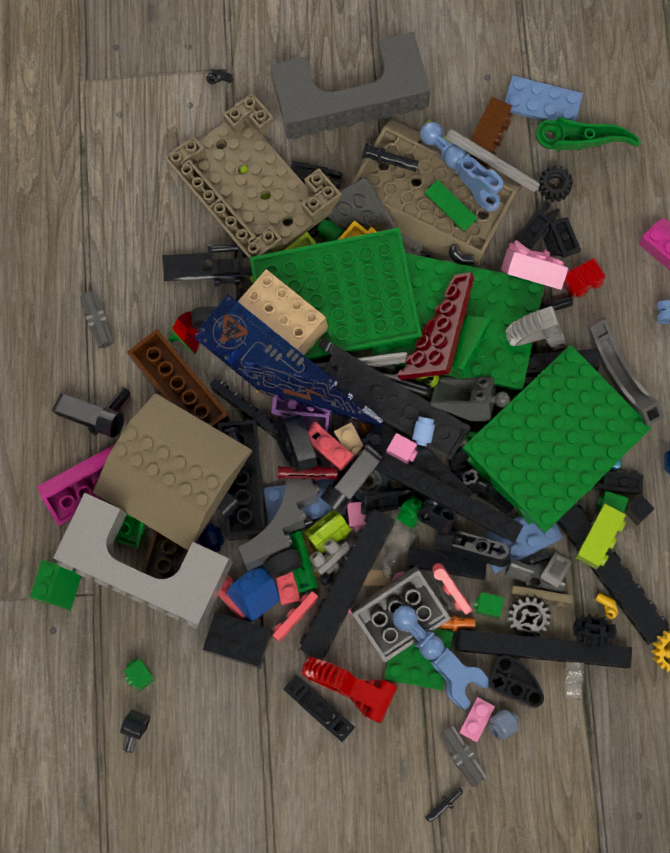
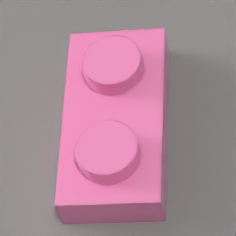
[459,697,495,743]

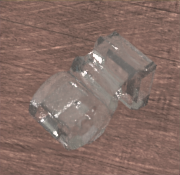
[563,662,585,700]

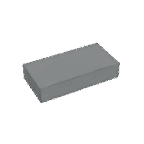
[540,552,572,588]

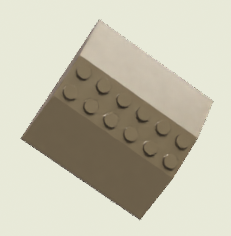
[93,393,252,550]

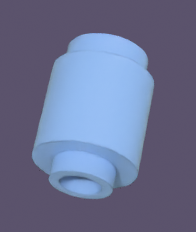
[412,416,435,446]

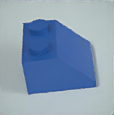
[226,565,280,623]

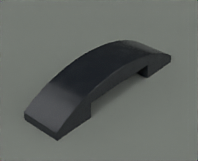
[283,675,356,743]

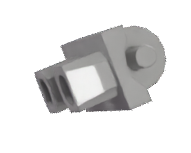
[309,539,347,575]

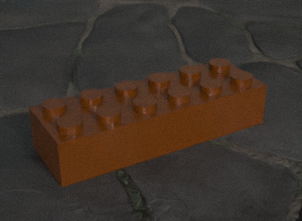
[127,329,230,429]

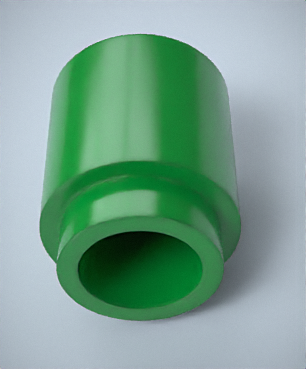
[317,219,345,242]

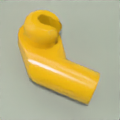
[595,592,618,619]

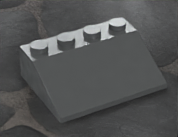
[350,566,451,663]

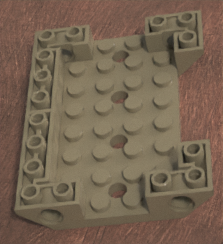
[164,93,342,259]
[352,119,523,268]

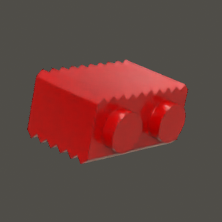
[563,258,606,298]

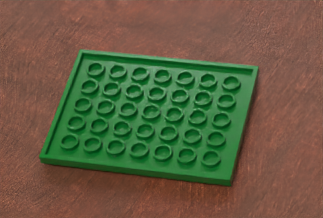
[250,227,422,361]
[372,253,544,391]
[462,345,652,533]

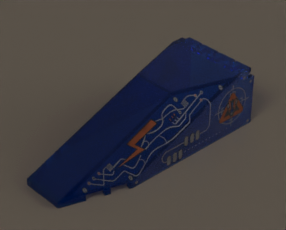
[195,294,384,428]

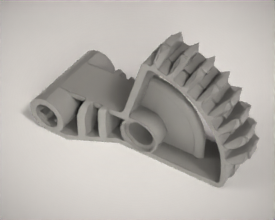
[506,306,568,353]

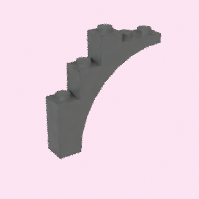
[238,452,320,571]

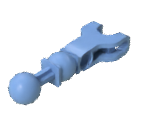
[420,122,503,212]
[393,606,489,710]

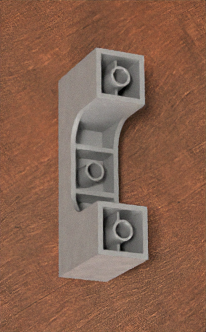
[53,493,233,629]

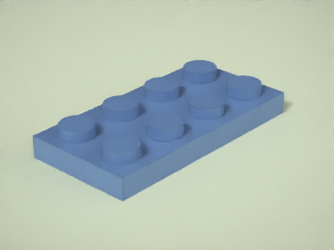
[505,75,583,122]
[263,477,346,523]
[480,516,563,574]

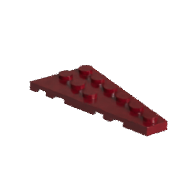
[397,272,475,380]

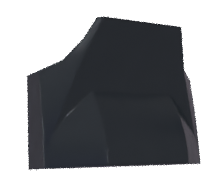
[543,217,581,258]

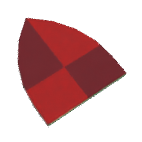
[169,311,201,355]

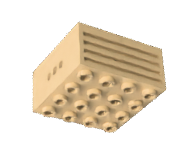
[215,269,328,385]

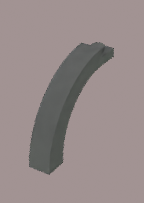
[587,317,664,426]

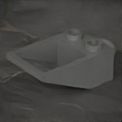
[431,377,510,421]

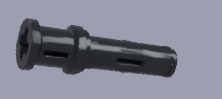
[362,142,419,172]

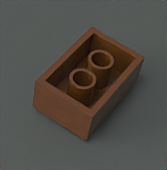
[467,97,513,167]

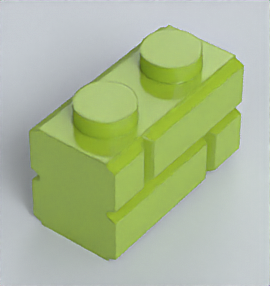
[304,509,352,554]

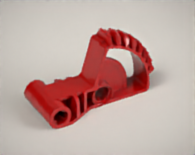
[301,657,398,724]

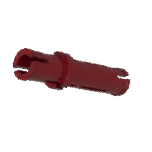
[278,465,337,481]

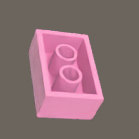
[501,246,568,290]

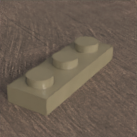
[510,585,572,608]

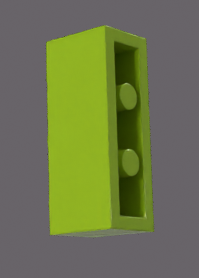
[576,504,626,570]

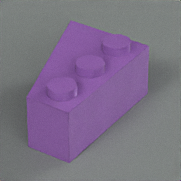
[272,394,332,436]

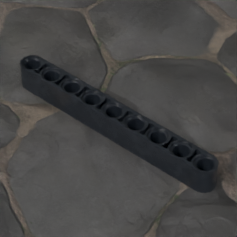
[455,630,632,668]

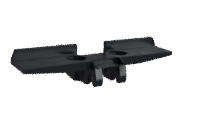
[162,244,284,286]

